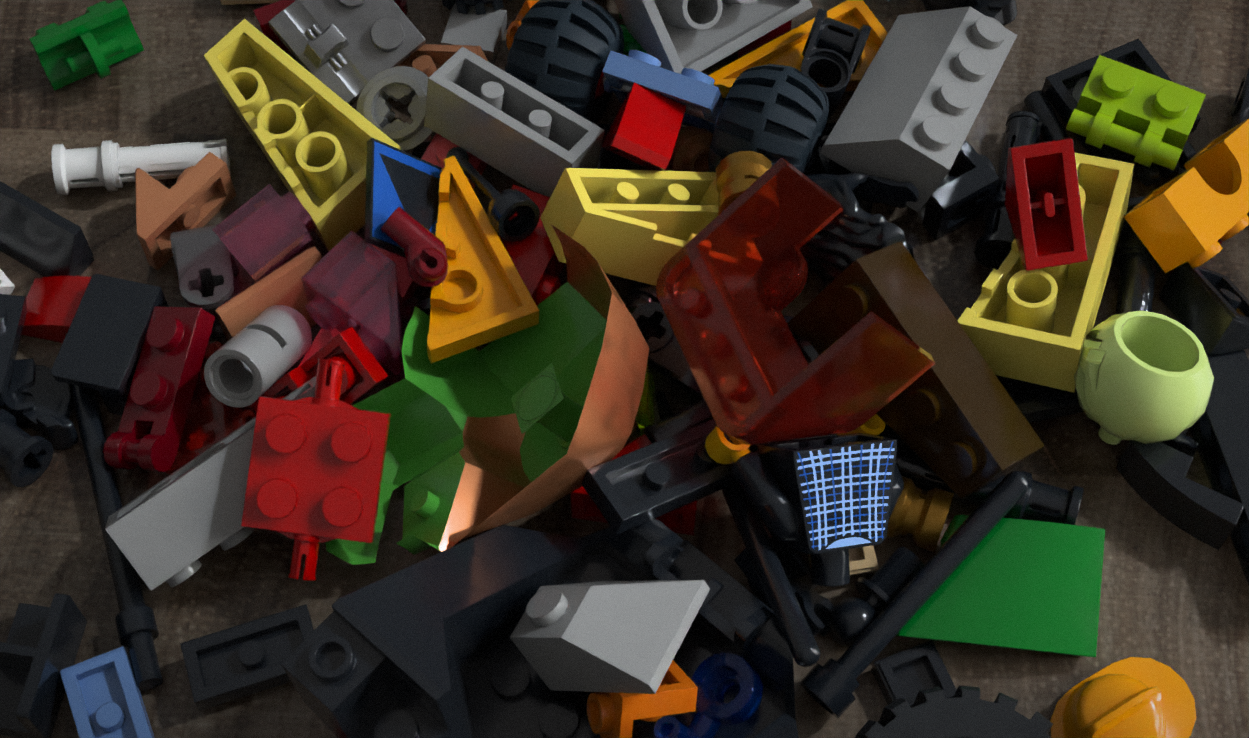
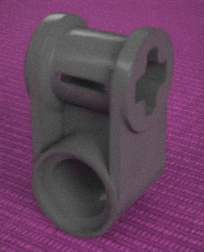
[170,222,241,338]

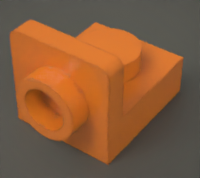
[587,660,698,738]

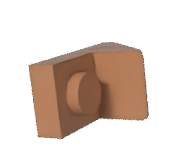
[135,152,236,271]

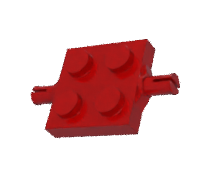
[241,358,391,581]

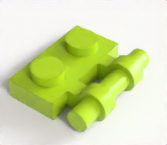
[1066,55,1206,171]

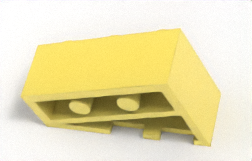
[540,168,761,305]

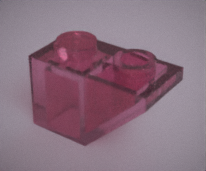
[212,184,317,282]
[301,231,404,375]

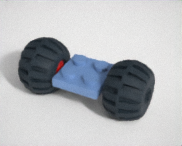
[505,0,829,186]

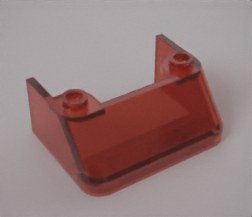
[656,157,936,445]

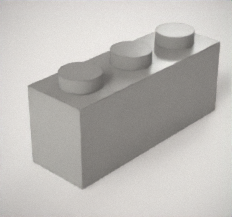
[424,46,605,197]

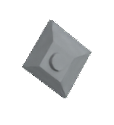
[510,580,710,694]

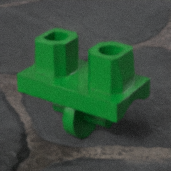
[29,0,144,91]

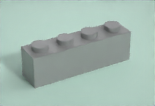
[105,375,317,591]

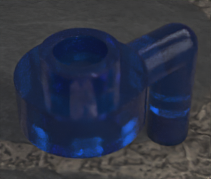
[654,653,763,738]

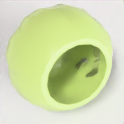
[1074,311,1214,445]

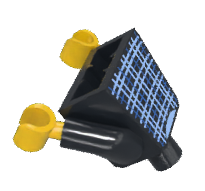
[705,408,904,586]

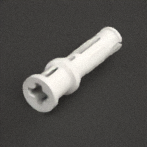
[51,138,231,195]

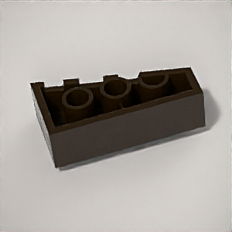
[786,241,1045,499]

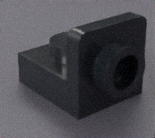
[922,140,999,240]

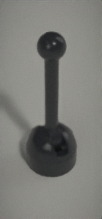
[446,147,540,242]

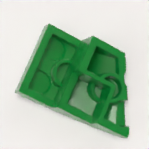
[896,515,1105,657]

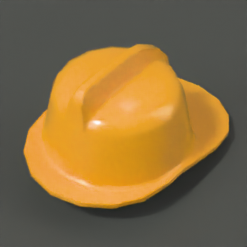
[1050,657,1196,738]

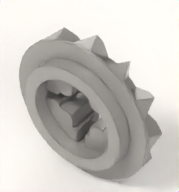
[356,66,433,154]

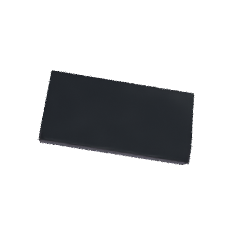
[0,181,94,277]
[1159,262,1249,354]

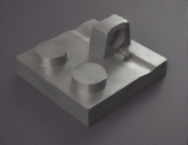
[269,0,426,105]

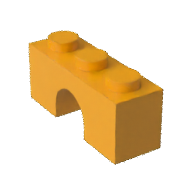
[1124,118,1249,273]

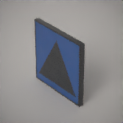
[364,138,442,258]

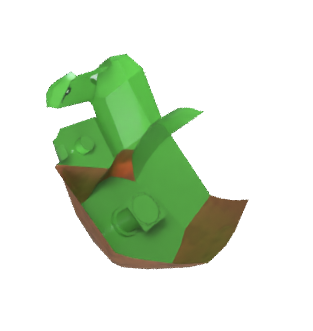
[325,224,649,565]

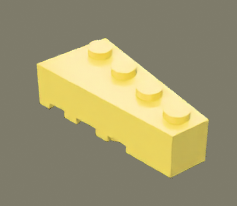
[204,18,401,256]
[957,153,1134,393]

